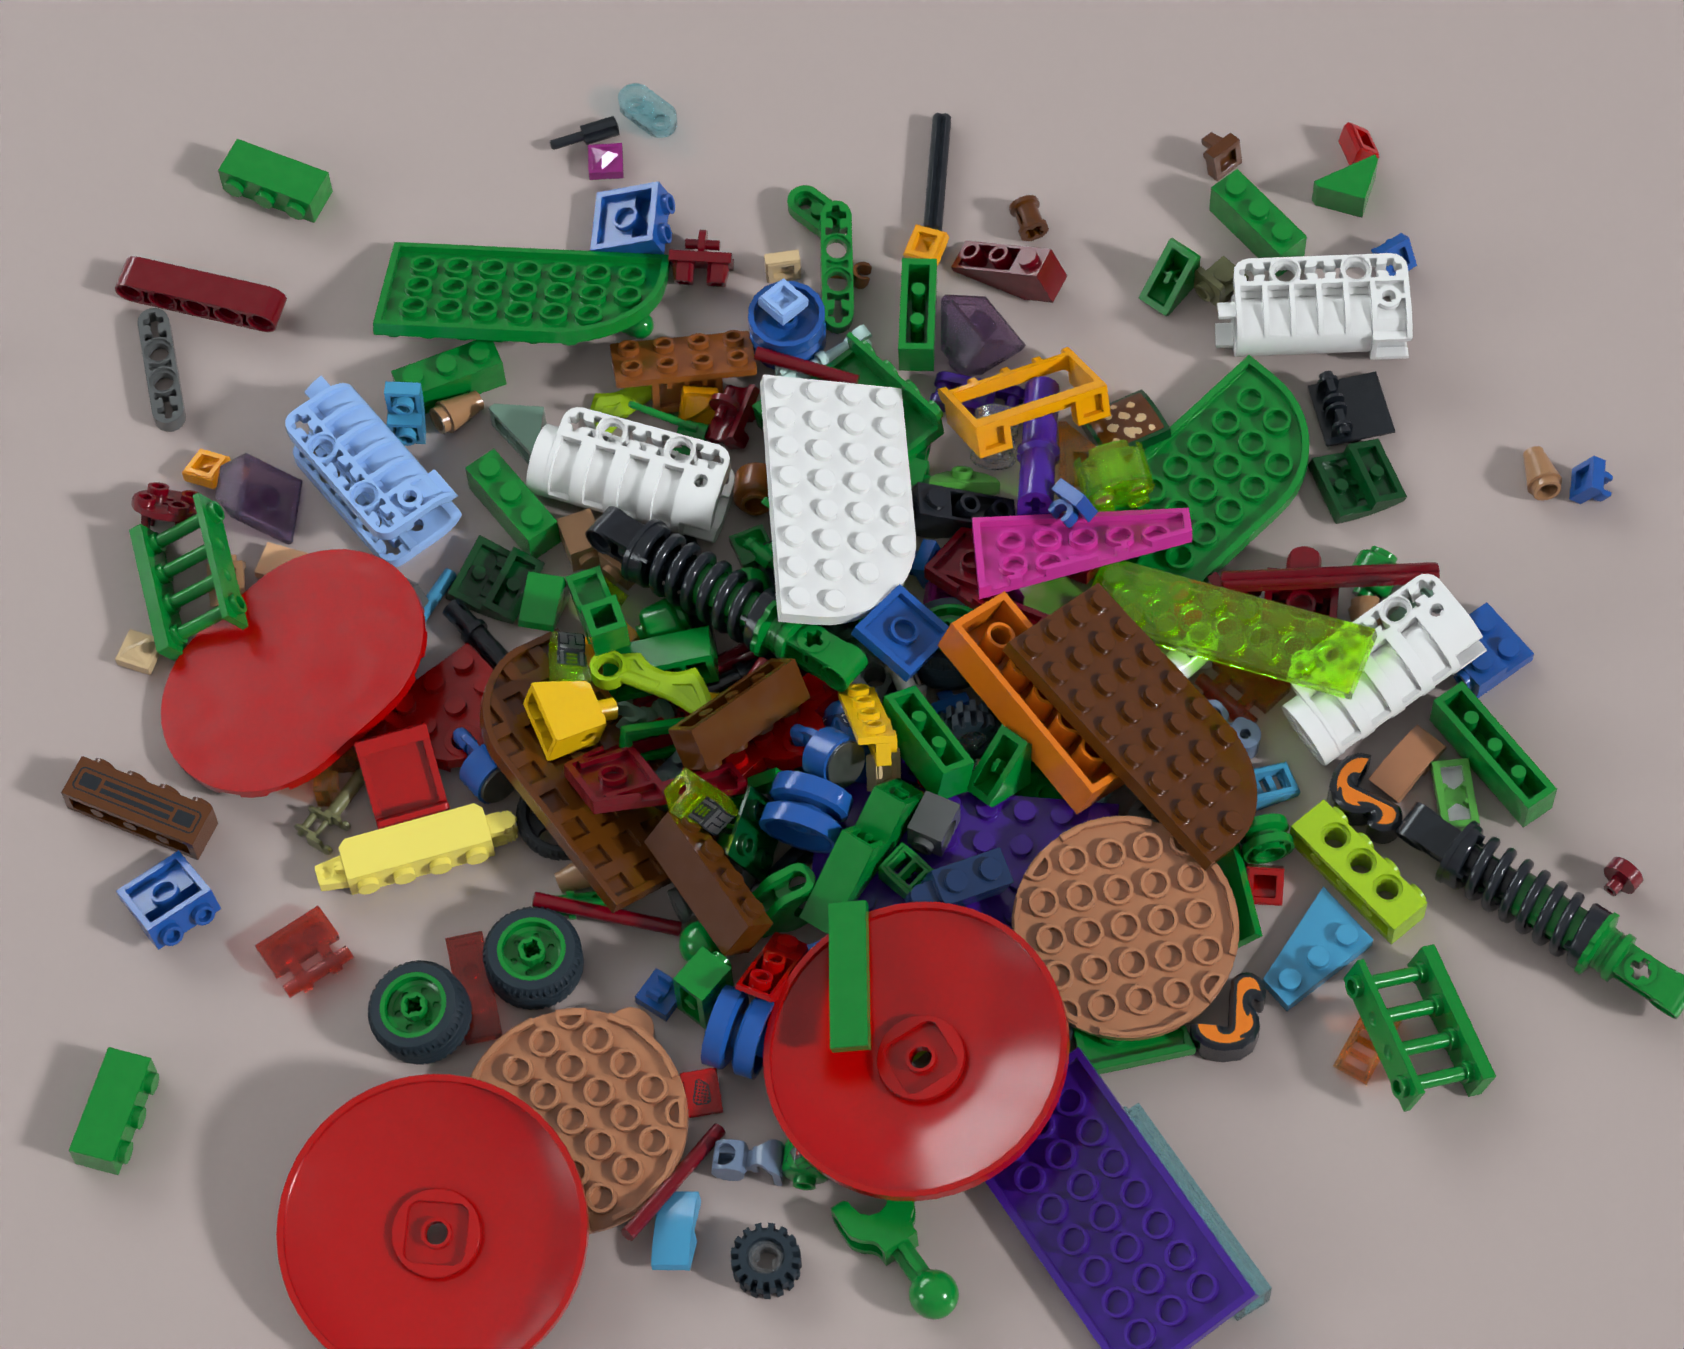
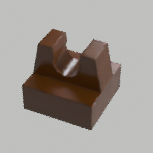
[1201,132,1242,181]

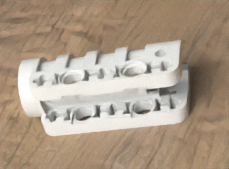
[526,407,735,543]
[1282,574,1487,766]

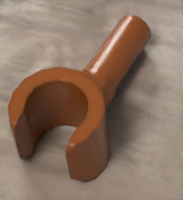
[830,262,872,289]

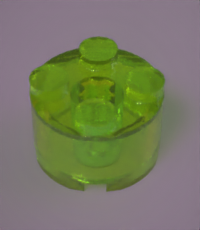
[1073,440,1155,512]

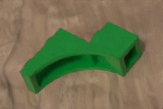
[565,565,631,656]

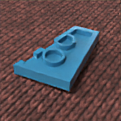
[1263,886,1373,1012]

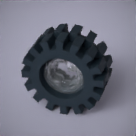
[939,700,1002,766]
[731,1222,802,1299]

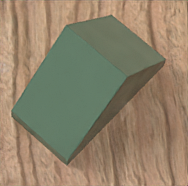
[489,403,547,465]

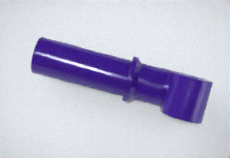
[1017,376,1060,515]

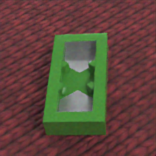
[1430,758,1480,831]

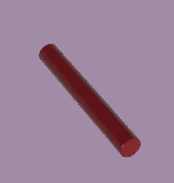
[754,346,859,384]

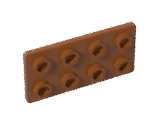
[610,330,757,413]

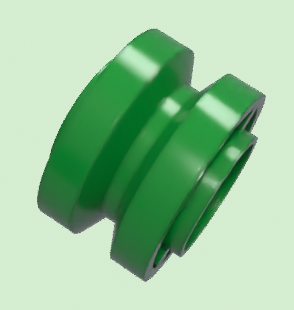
[1240,813,1295,864]

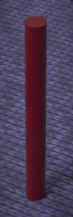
[532,892,682,936]
[621,1123,726,1241]

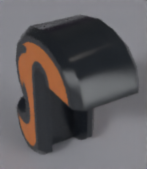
[1327,753,1403,844]
[1189,972,1266,1063]

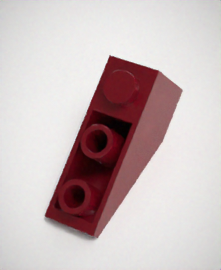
[951,240,1067,303]

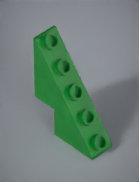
[800,778,924,934]

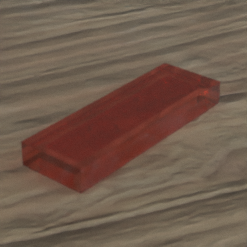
[445,931,503,1045]

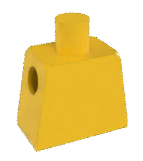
[523,681,618,761]

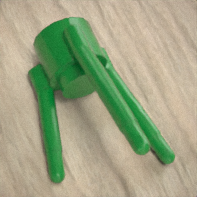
[628,401,709,455]

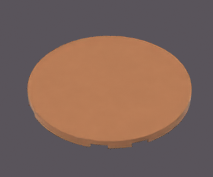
[1011,816,1239,1041]
[470,1008,689,1234]

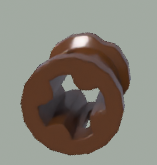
[1009,195,1049,241]

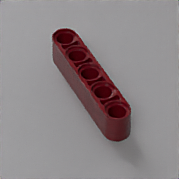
[115,256,287,332]

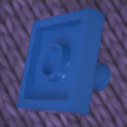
[851,584,949,682]

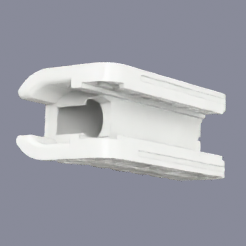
[1215,253,1413,360]

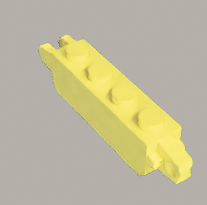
[315,803,518,895]

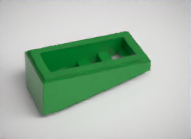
[878,842,933,899]

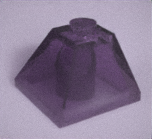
[941,294,1026,375]
[215,453,303,545]

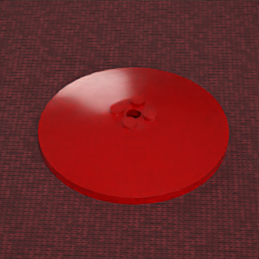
[763,902,1070,1201]
[276,1074,589,1349]

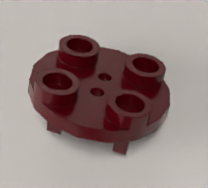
[131,482,201,539]

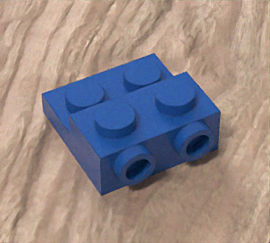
[590,181,675,254]
[1454,602,1534,698]
[116,850,221,950]

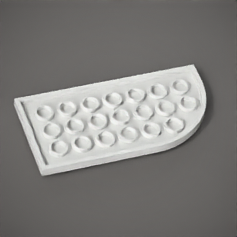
[760,374,916,625]

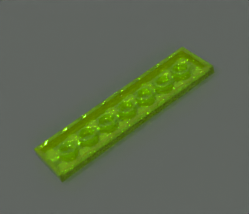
[1091,561,1377,700]

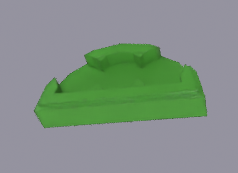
[929,466,1000,495]

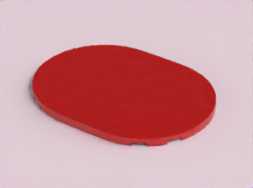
[161,549,428,798]

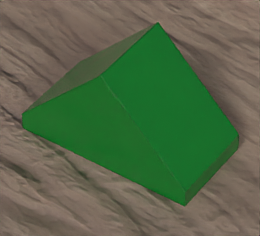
[1312,155,1378,218]
[1138,238,1201,316]
[518,571,570,632]
[967,724,1032,807]

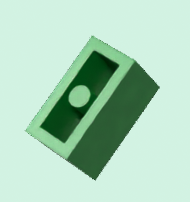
[673,946,734,1030]

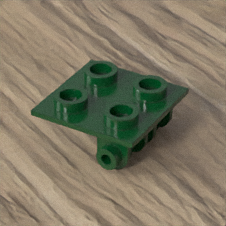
[716,785,779,883]

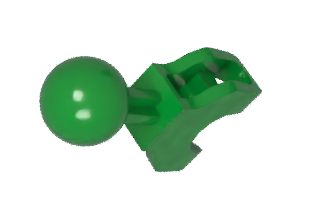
[679,863,817,962]
[831,1200,959,1320]

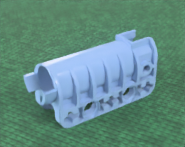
[285,375,462,567]

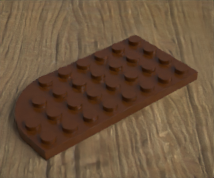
[479,628,719,914]

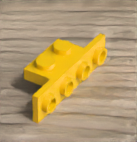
[838,684,897,767]

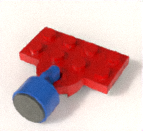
[360,643,515,804]
[722,673,865,789]

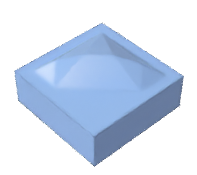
[758,278,808,326]

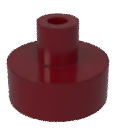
[1604,857,1643,896]

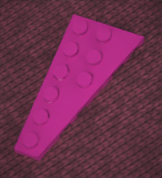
[972,508,1192,599]

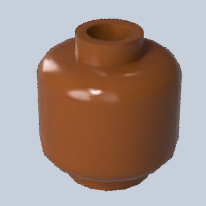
[733,462,770,516]

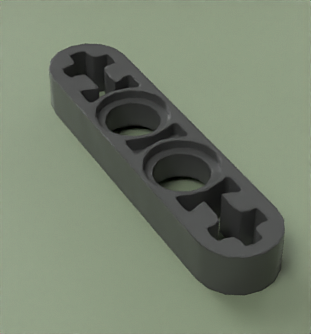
[138,308,186,432]

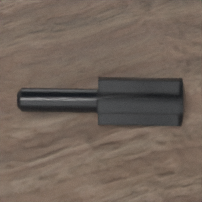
[549,116,620,150]

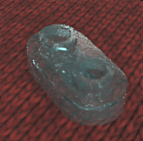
[618,83,678,138]

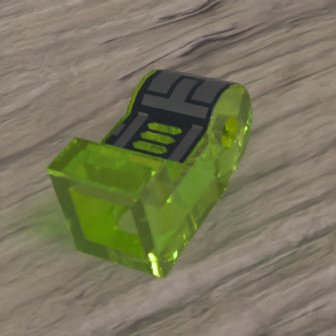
[549,631,591,683]
[664,768,738,835]

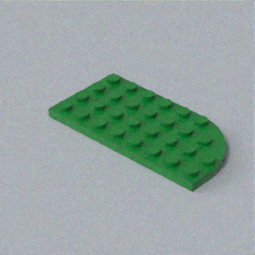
[373,242,670,346]
[1090,355,1309,630]

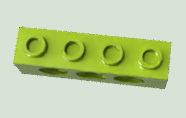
[1290,799,1428,945]

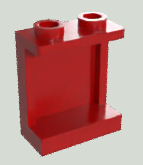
[354,722,450,829]

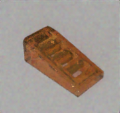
[1333,1017,1403,1085]

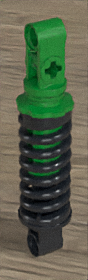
[585,506,868,692]
[1395,802,1684,1019]

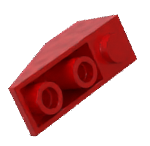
[735,932,809,1002]

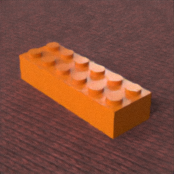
[938,591,1125,814]

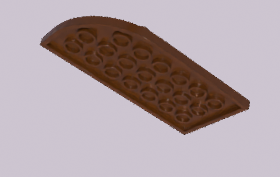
[1002,583,1257,870]

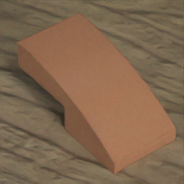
[1368,725,1447,803]

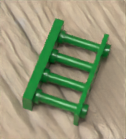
[129,492,248,662]
[1343,944,1496,1112]

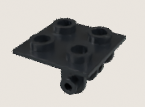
[1307,371,1395,447]

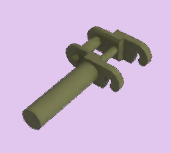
[294,767,365,855]

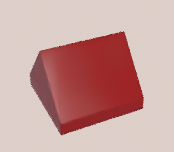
[1338,122,1380,165]

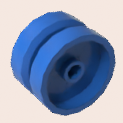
[748,281,826,370]
[759,770,854,854]
[701,985,775,1080]

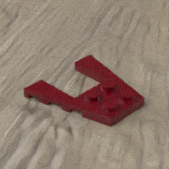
[924,527,1103,625]
[564,707,747,814]

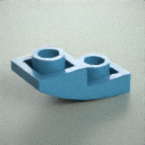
[384,381,426,446]
[651,1191,701,1271]

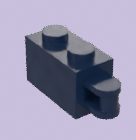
[905,847,1014,907]

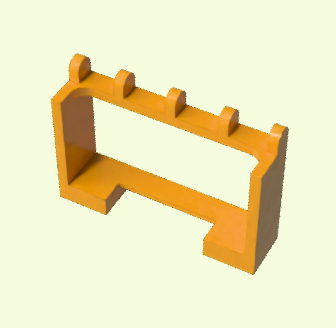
[938,347,1111,459]

